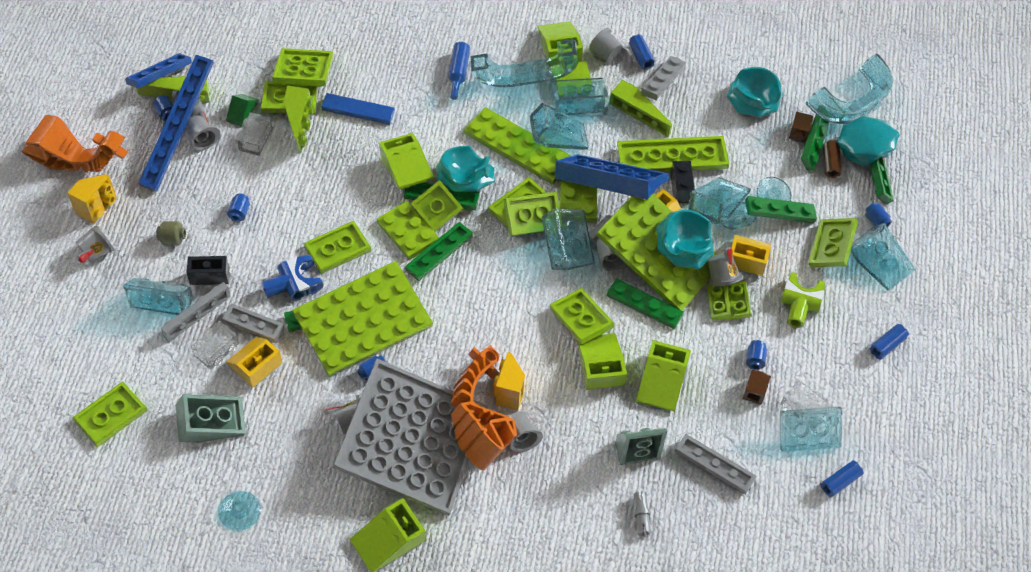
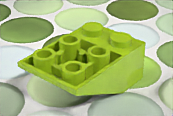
[537,21,583,66]
[283,85,315,153]
[379,133,434,189]
[577,333,627,390]
[636,340,691,412]
[350,498,426,572]

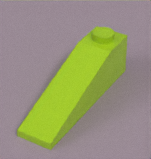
[136,76,210,103]
[609,80,672,137]

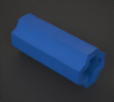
[629,34,655,70]
[869,324,909,360]
[820,460,864,498]

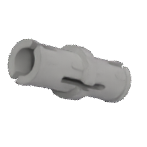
[633,491,651,536]

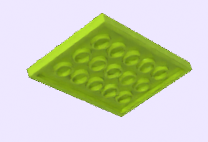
[595,193,717,310]
[292,261,433,377]

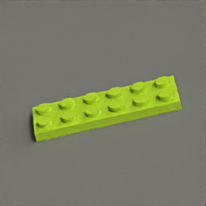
[464,107,571,185]
[617,136,729,172]

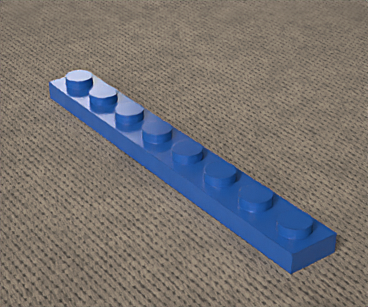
[138,55,214,192]

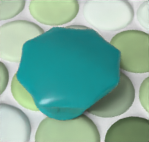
[727,67,783,117]
[838,116,900,167]
[436,145,495,192]
[656,209,714,269]

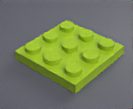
[272,48,334,87]

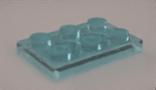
[780,407,842,452]

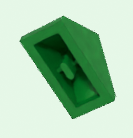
[226,94,259,127]

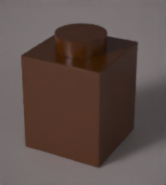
[789,111,813,143]
[743,370,771,405]

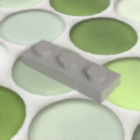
[222,303,284,343]

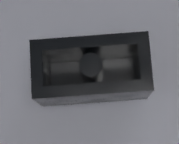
[670,161,695,203]
[186,256,230,285]

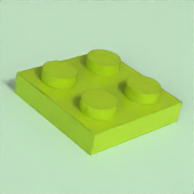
[411,180,463,233]

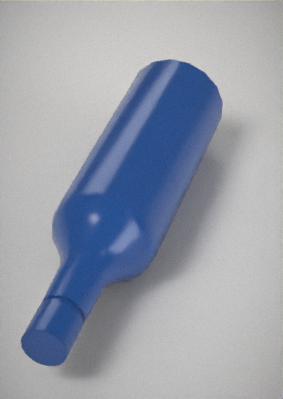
[448,42,470,100]

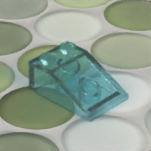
[529,102,589,150]
[688,177,751,224]
[850,223,916,290]

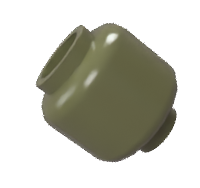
[156,221,186,245]

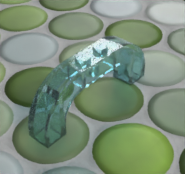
[470,39,578,87]
[805,53,892,124]

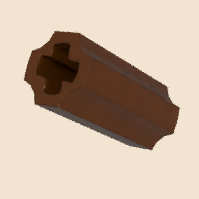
[823,140,842,178]

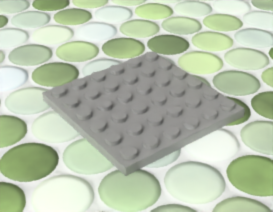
[332,359,488,516]

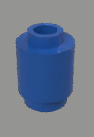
[153,95,173,122]
[227,193,250,222]
[865,203,892,231]
[746,340,767,370]
[357,355,386,381]

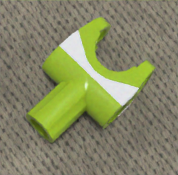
[781,272,825,328]

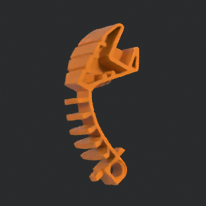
[22,115,128,173]
[450,345,517,471]

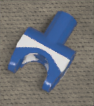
[261,255,324,301]

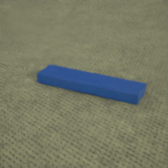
[125,53,192,88]
[321,93,395,125]

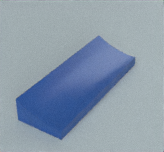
[555,154,669,200]

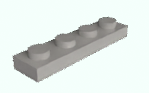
[641,56,686,101]
[161,282,231,342]
[675,434,757,495]

